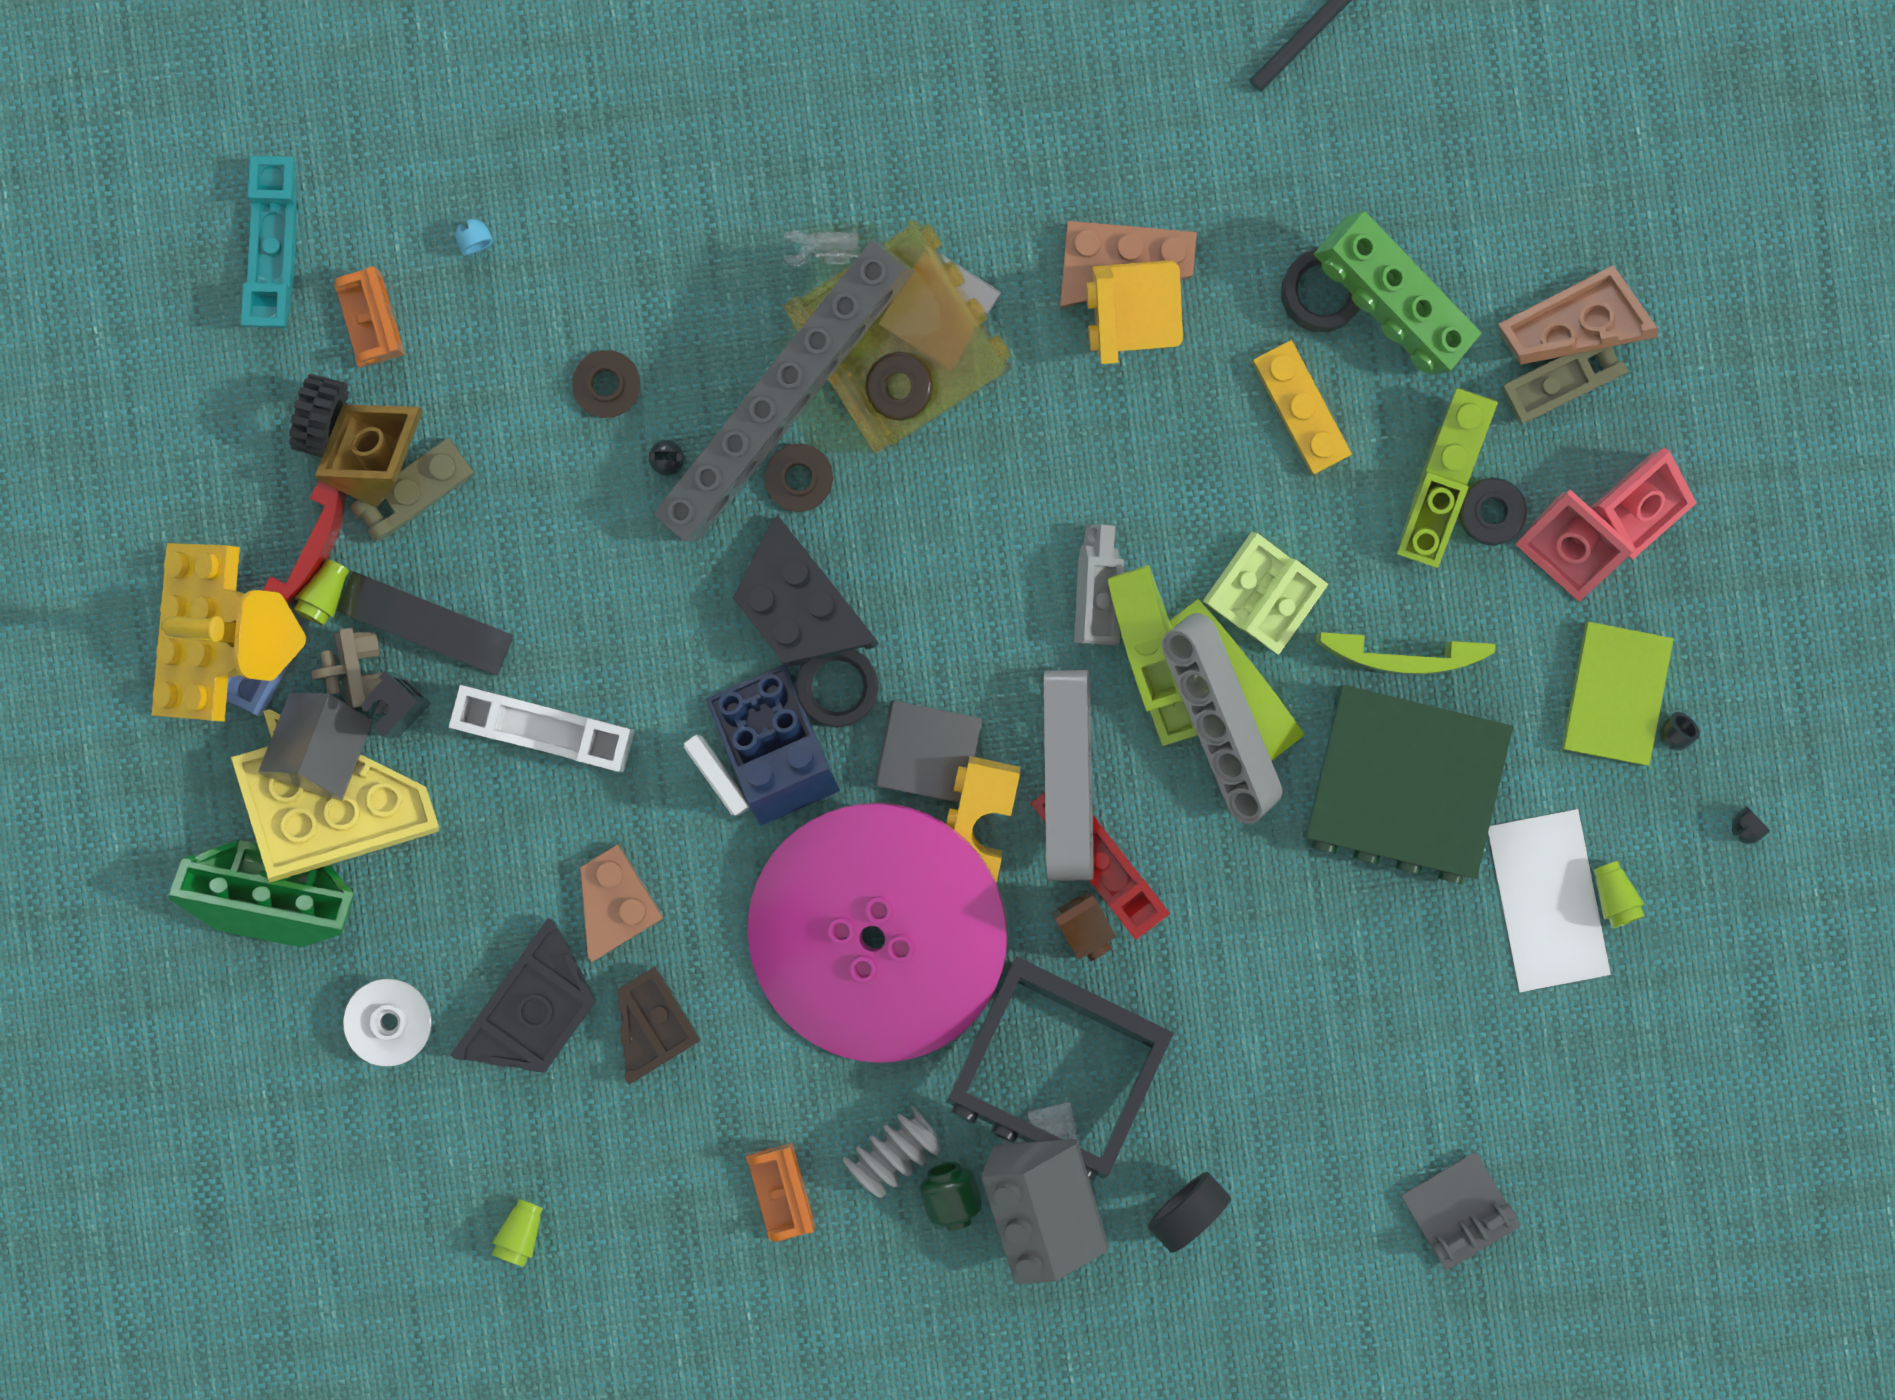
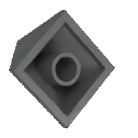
[258,693,373,801]

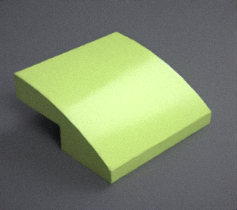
[1202,532,1328,655]

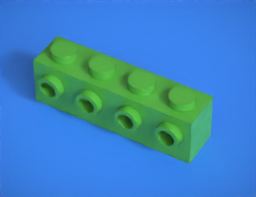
[1313,211,1482,375]

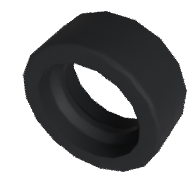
[1281,247,1360,332]
[796,649,879,728]
[1148,1172,1231,1253]

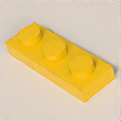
[1252,340,1352,476]

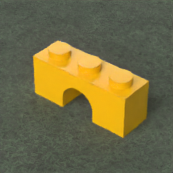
[946,756,1020,883]

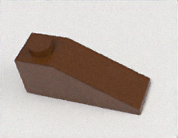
[1050,891,1116,962]

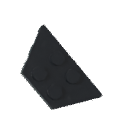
[733,515,879,667]
[450,918,597,1073]

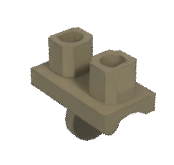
[311,628,383,709]

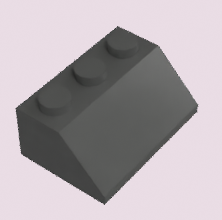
[982,1139,1109,1284]

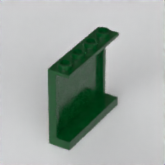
[1302,685,1513,885]

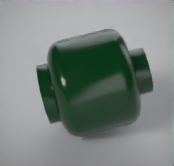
[920,1162,982,1231]

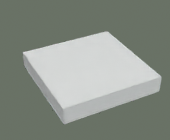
[683,735,750,816]

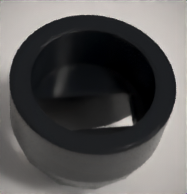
[649,440,684,476]
[1660,712,1700,751]
[1732,805,1770,844]

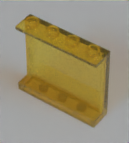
[782,219,1012,453]

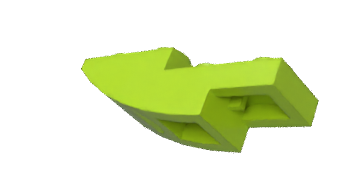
[1397,387,1498,568]
[1107,565,1198,746]

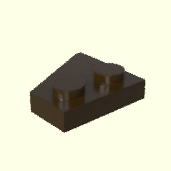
[617,966,702,1085]

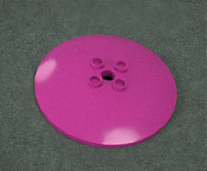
[748,803,1008,1063]

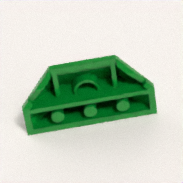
[169,840,354,948]

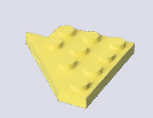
[231,709,439,883]

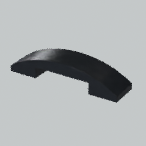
[337,571,514,675]

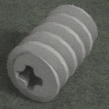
[842,1105,941,1198]

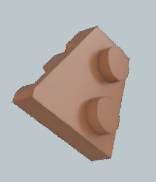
[580,844,664,962]

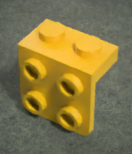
[1086,260,1183,364]

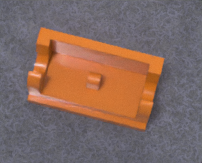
[334,266,405,368]
[746,1142,816,1242]

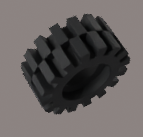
[289,374,348,457]

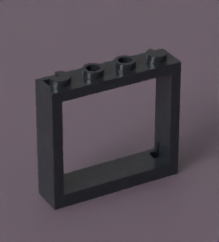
[945,956,1174,1182]

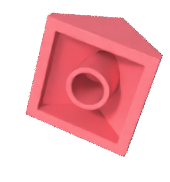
[1590,447,1696,560]
[1515,490,1636,602]

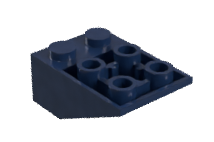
[706,664,840,826]

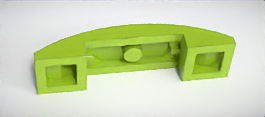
[1170,599,1305,761]
[1316,632,1496,675]

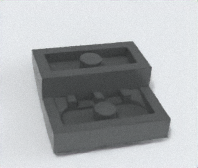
[874,700,982,802]

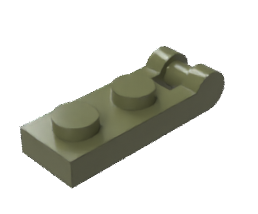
[1501,346,1629,425]
[350,438,476,543]

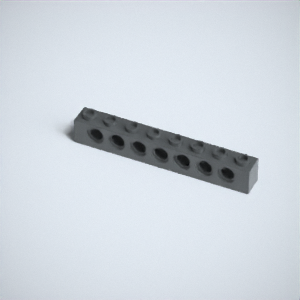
[653,240,915,542]

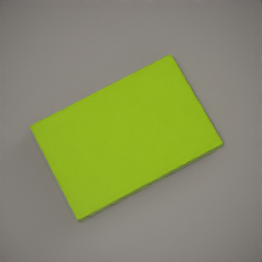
[1562,622,1674,766]

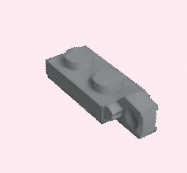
[1074,524,1124,646]

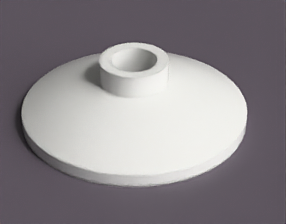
[343,979,431,1066]

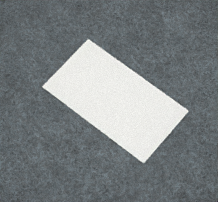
[1488,809,1611,992]

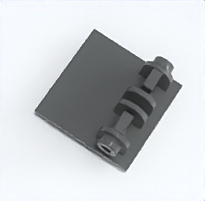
[1401,1151,1520,1271]

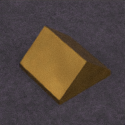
[315,404,422,507]

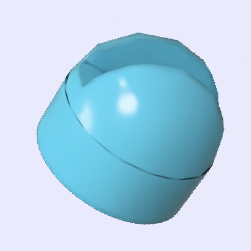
[455,219,494,256]

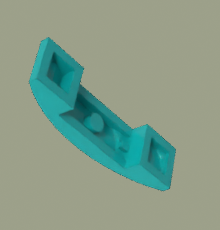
[241,156,297,328]

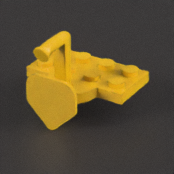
[152,543,306,722]

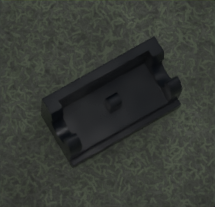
[362,671,431,738]

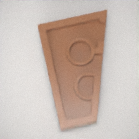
[1060,221,1197,309]
[1498,265,1658,365]

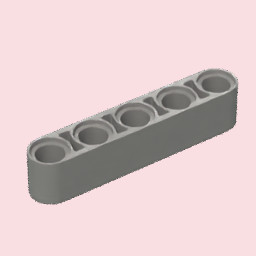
[1162,613,1282,824]
[1044,669,1093,881]

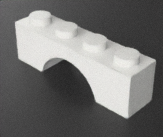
[449,685,635,772]

